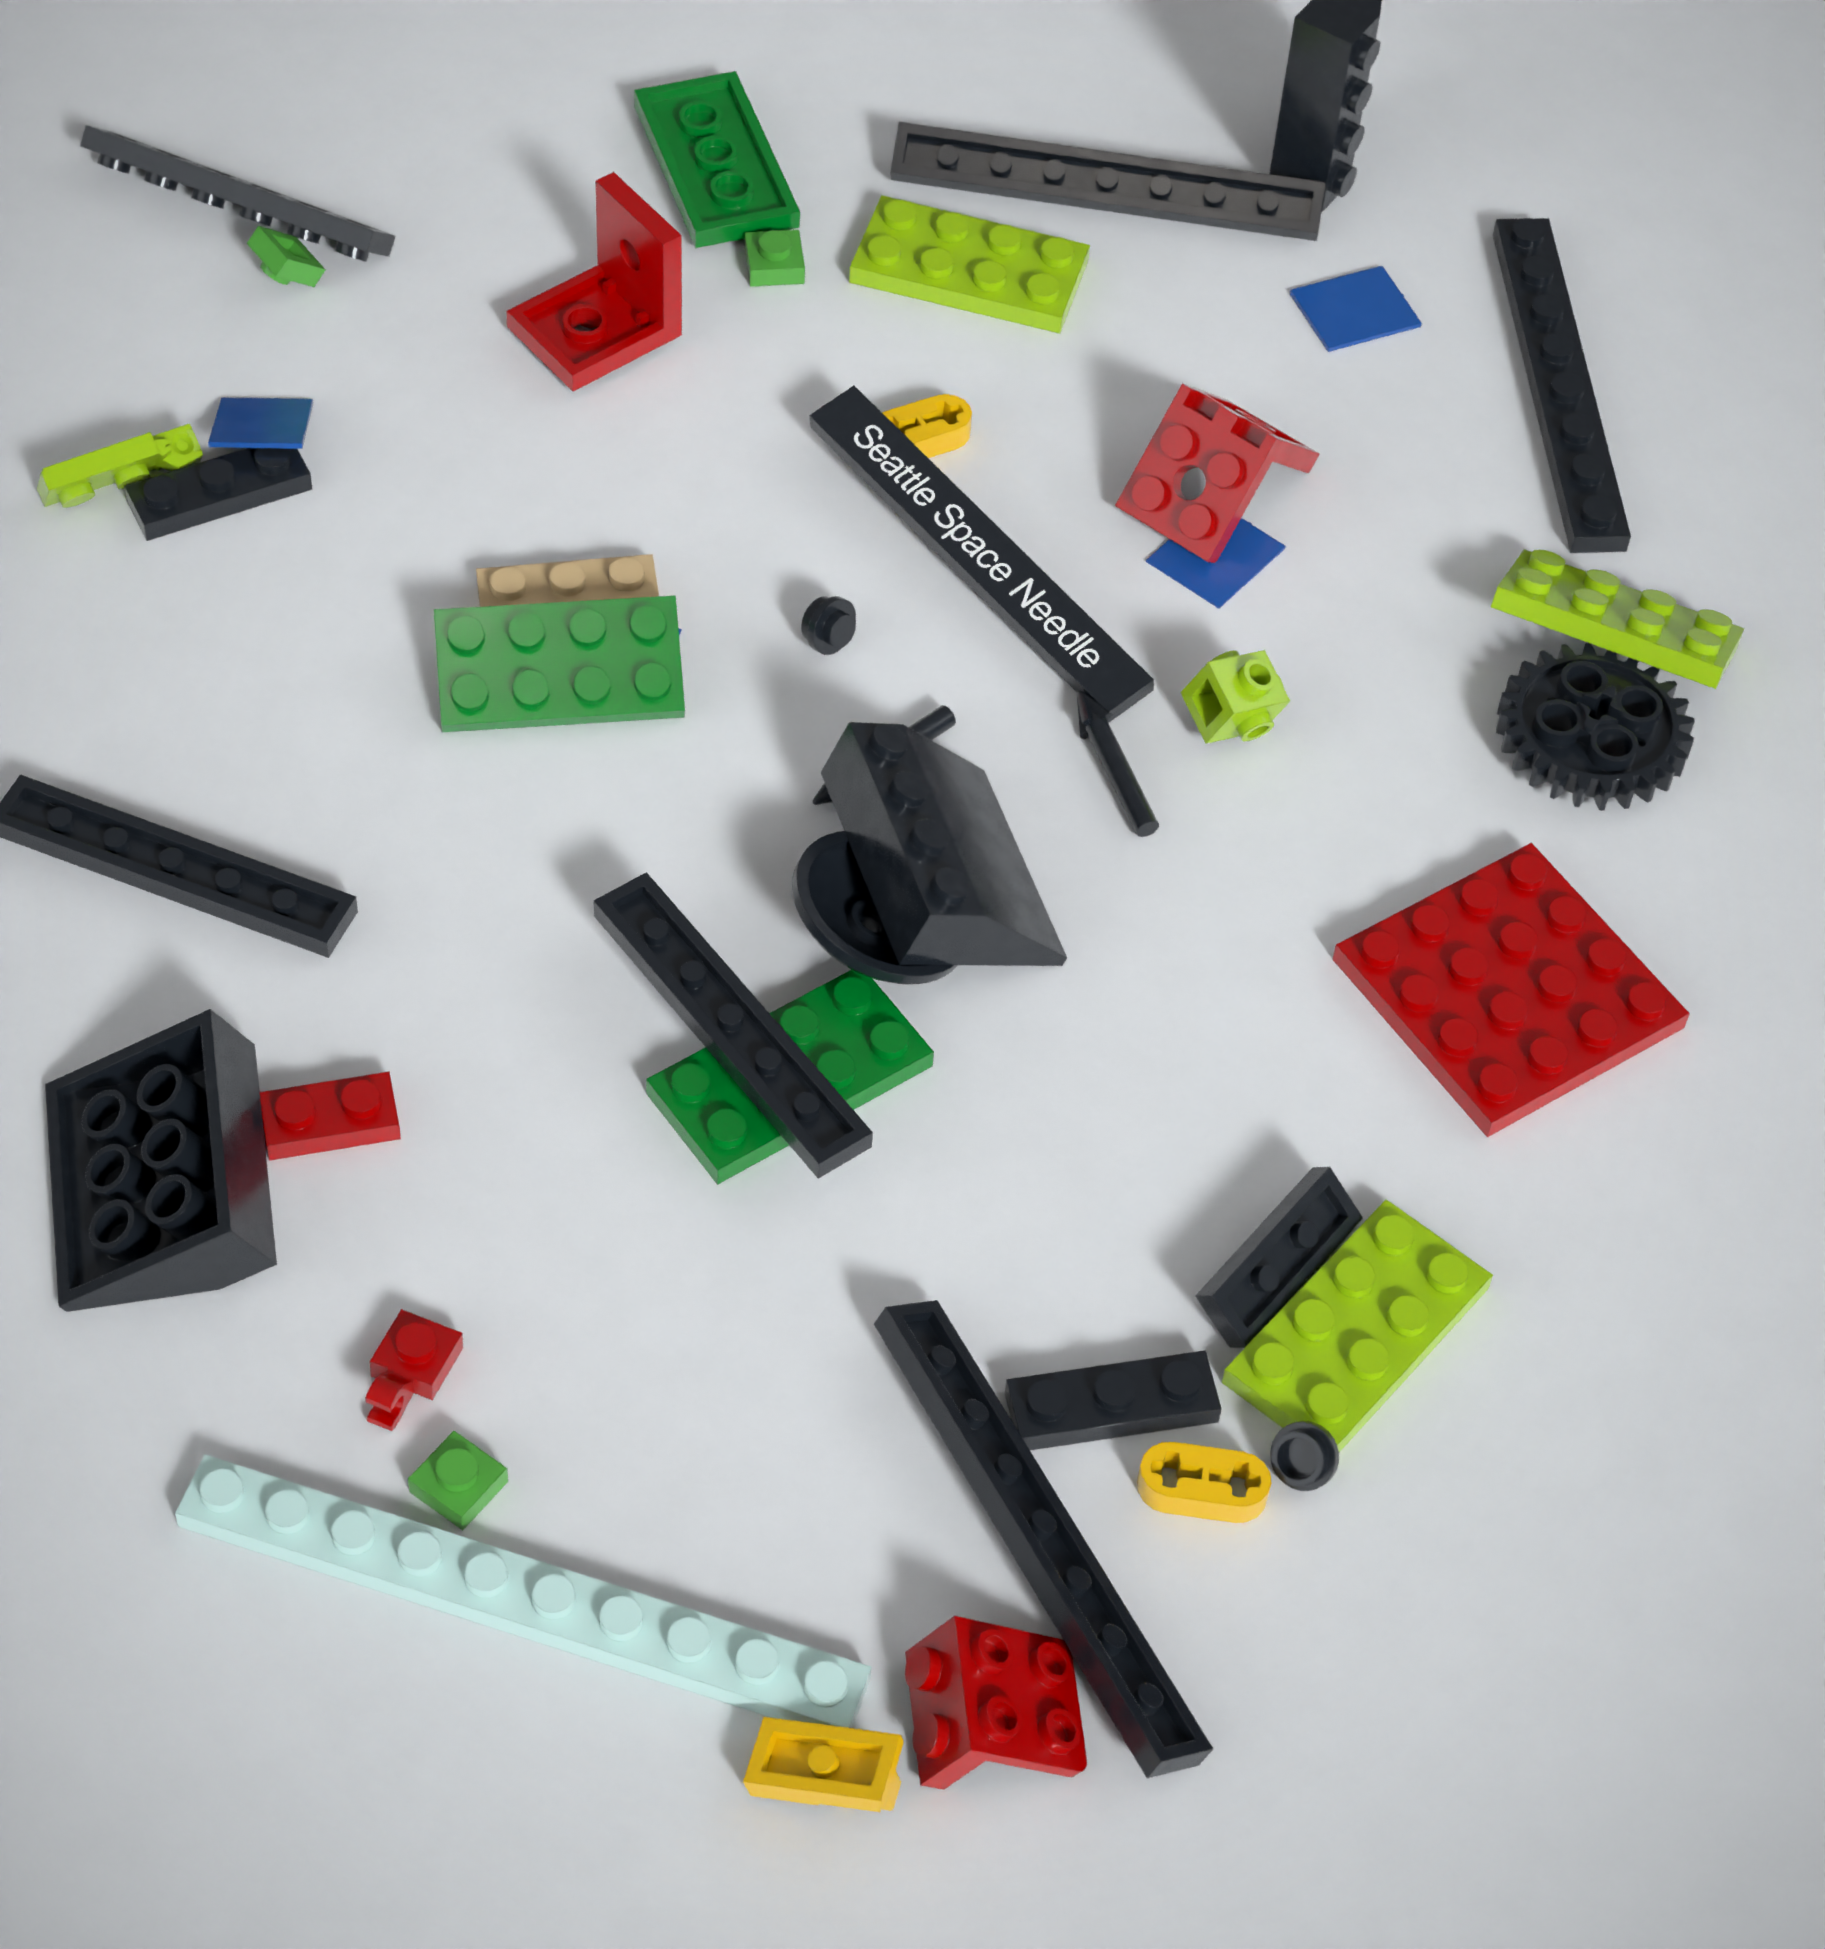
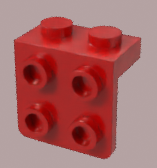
[905,1615,1087,1790]

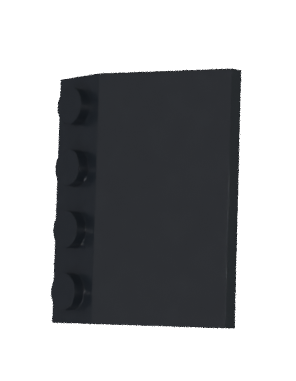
[1269,0,1382,213]
[820,722,1067,966]
[45,1009,277,1312]

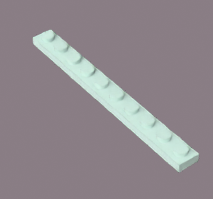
[175,1454,871,1728]

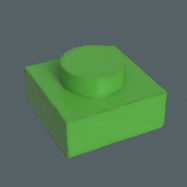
[247,226,326,287]
[745,230,805,287]
[408,1430,508,1531]

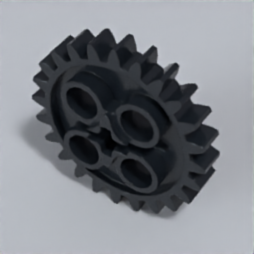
[1496,643,1695,811]

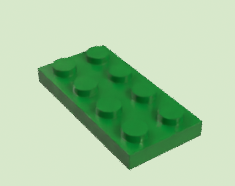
[634,71,800,248]
[434,595,685,732]
[646,970,934,1185]

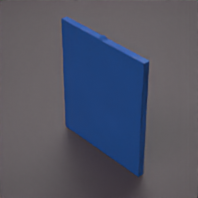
[1290,266,1422,352]
[208,397,313,449]
[1146,518,1286,609]

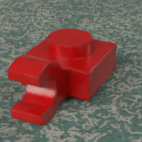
[365,1309,463,1431]

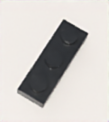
[124,448,313,541]
[1195,1167,1363,1348]
[1004,1350,1222,1450]

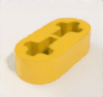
[882,394,972,458]
[1137,1442,1272,1523]

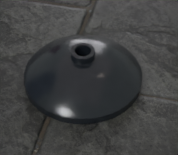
[792,831,958,984]

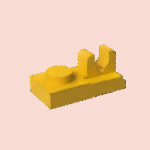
[743,1717,904,1812]

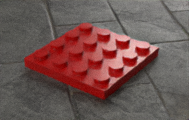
[1332,842,1690,1137]

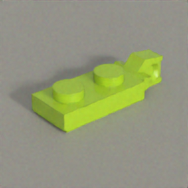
[37,423,203,508]

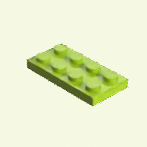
[849,195,1090,334]
[1491,549,1745,689]
[1222,1199,1493,1453]

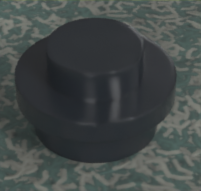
[801,596,856,655]
[1270,1421,1339,1491]

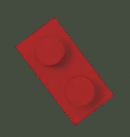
[260,1071,401,1161]

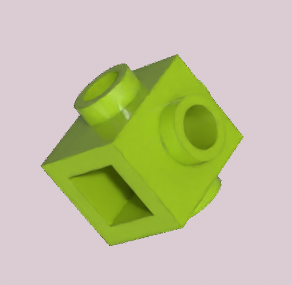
[1180,650,1290,744]

